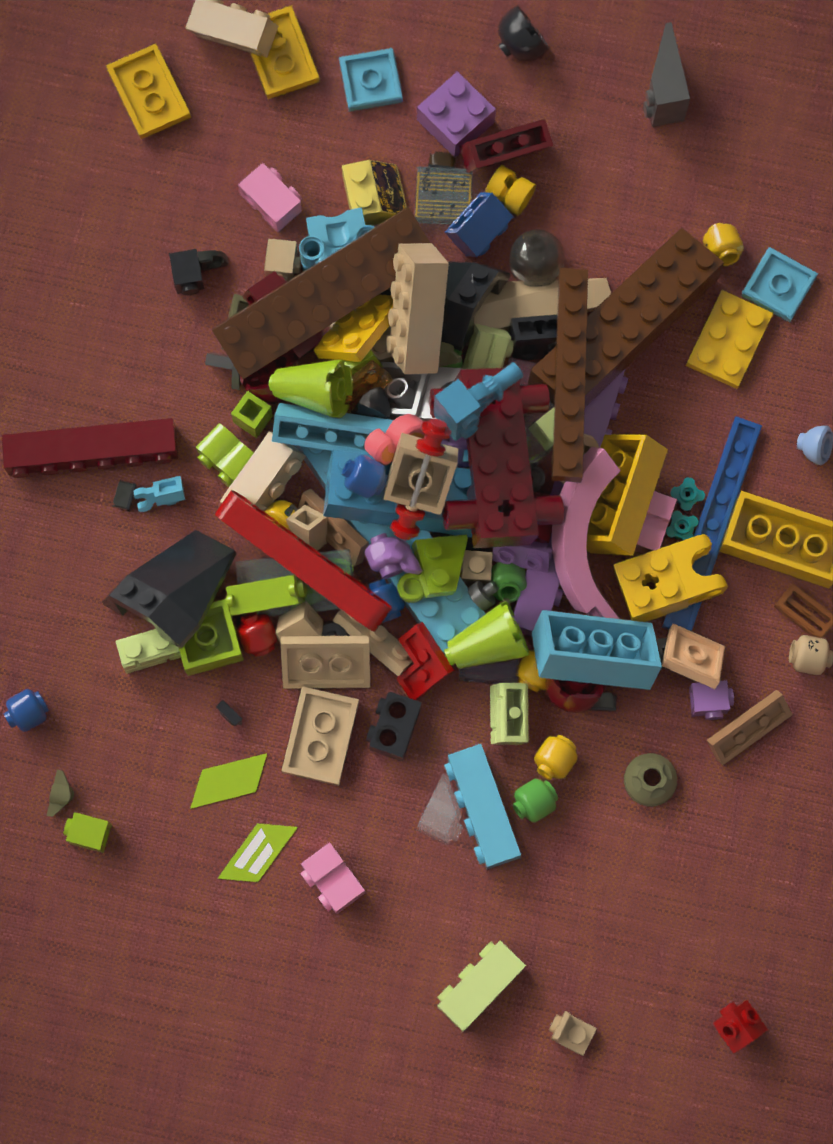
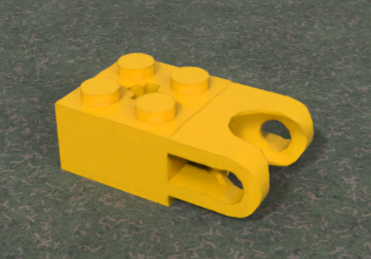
[613,534,728,622]

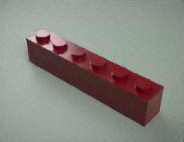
[2,418,178,478]

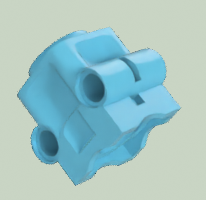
[299,207,374,271]

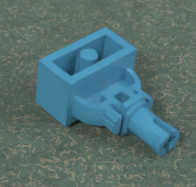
[434,362,523,442]

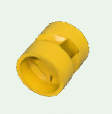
[485,165,536,216]

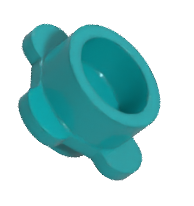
[670,477,705,511]
[666,511,698,540]

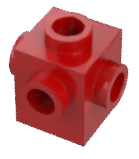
[713,999,768,1054]

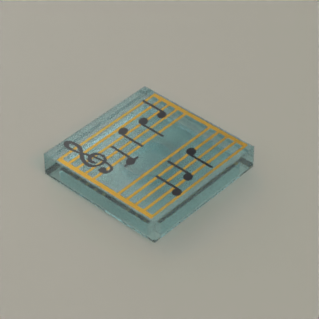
[415,167,473,224]

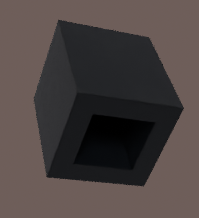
[169,249,205,296]

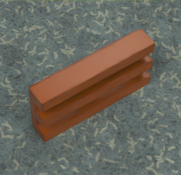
[774,583,833,638]

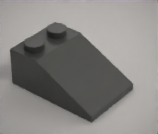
[643,22,690,127]

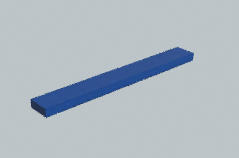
[662,416,762,631]

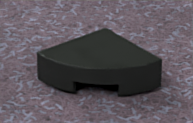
[197,250,229,271]

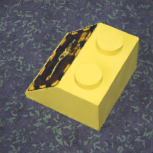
[342,160,406,226]

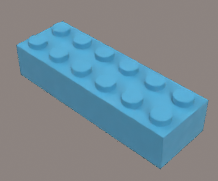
[323,449,502,537]

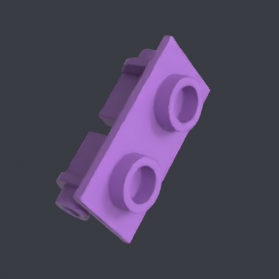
[493,541,553,573]

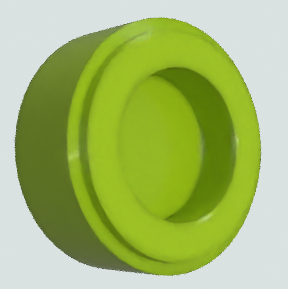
[398,573,425,603]

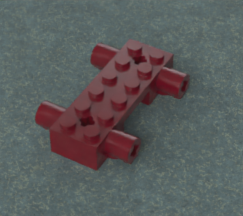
[429,368,564,548]

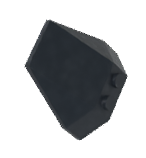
[102,530,237,648]

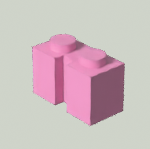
[238,163,302,233]
[635,491,677,554]
[300,843,365,914]

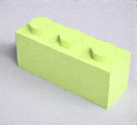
[437,941,526,1032]

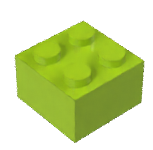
[179,599,244,676]

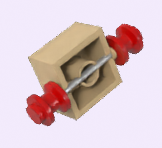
[384,419,458,540]

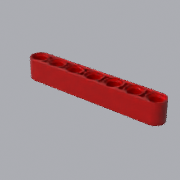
[215,490,392,632]

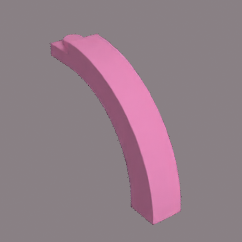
[552,447,620,619]

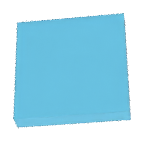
[339,48,403,112]
[741,247,818,323]

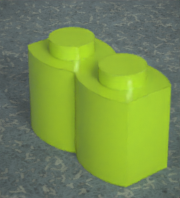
[196,423,254,487]

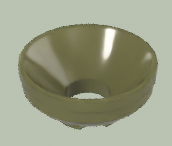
[624,753,677,807]

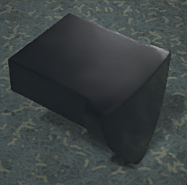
[350,387,390,419]

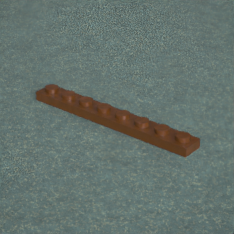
[552,268,588,483]

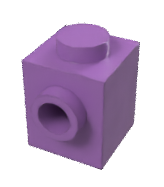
[689,680,734,720]

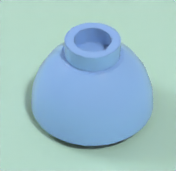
[797,426,833,465]

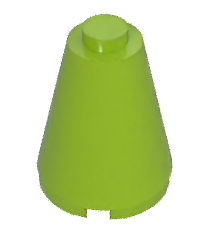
[269,359,353,418]
[444,601,529,669]

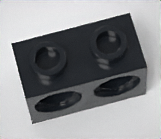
[508,314,557,361]
[366,691,422,762]

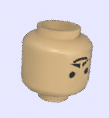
[789,635,833,675]

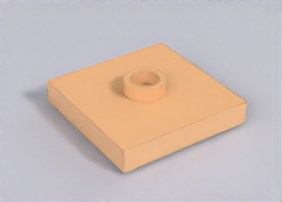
[662,624,725,689]

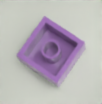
[417,71,496,157]

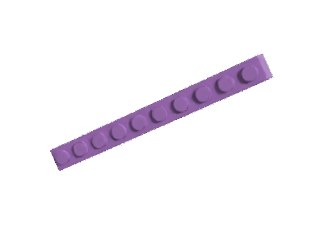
[513,370,628,637]

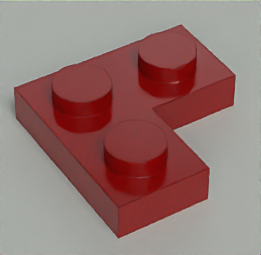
[396,622,454,700]

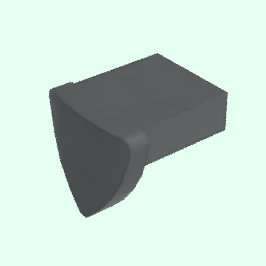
[205,352,241,390]

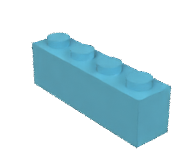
[272,403,394,455]
[444,744,521,869]

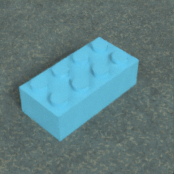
[531,610,662,690]

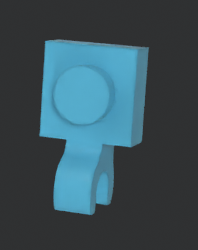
[134,476,185,512]

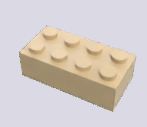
[386,243,449,374]

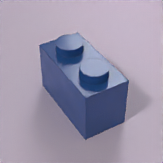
[444,192,514,257]

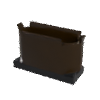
[428,151,457,173]

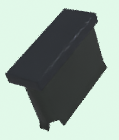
[112,480,137,512]
[588,693,617,712]
[216,700,243,726]

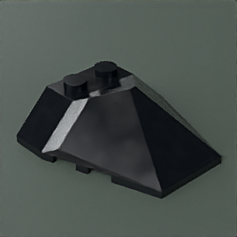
[379,261,510,351]

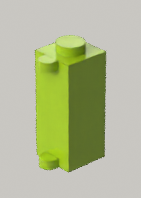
[226,574,307,616]

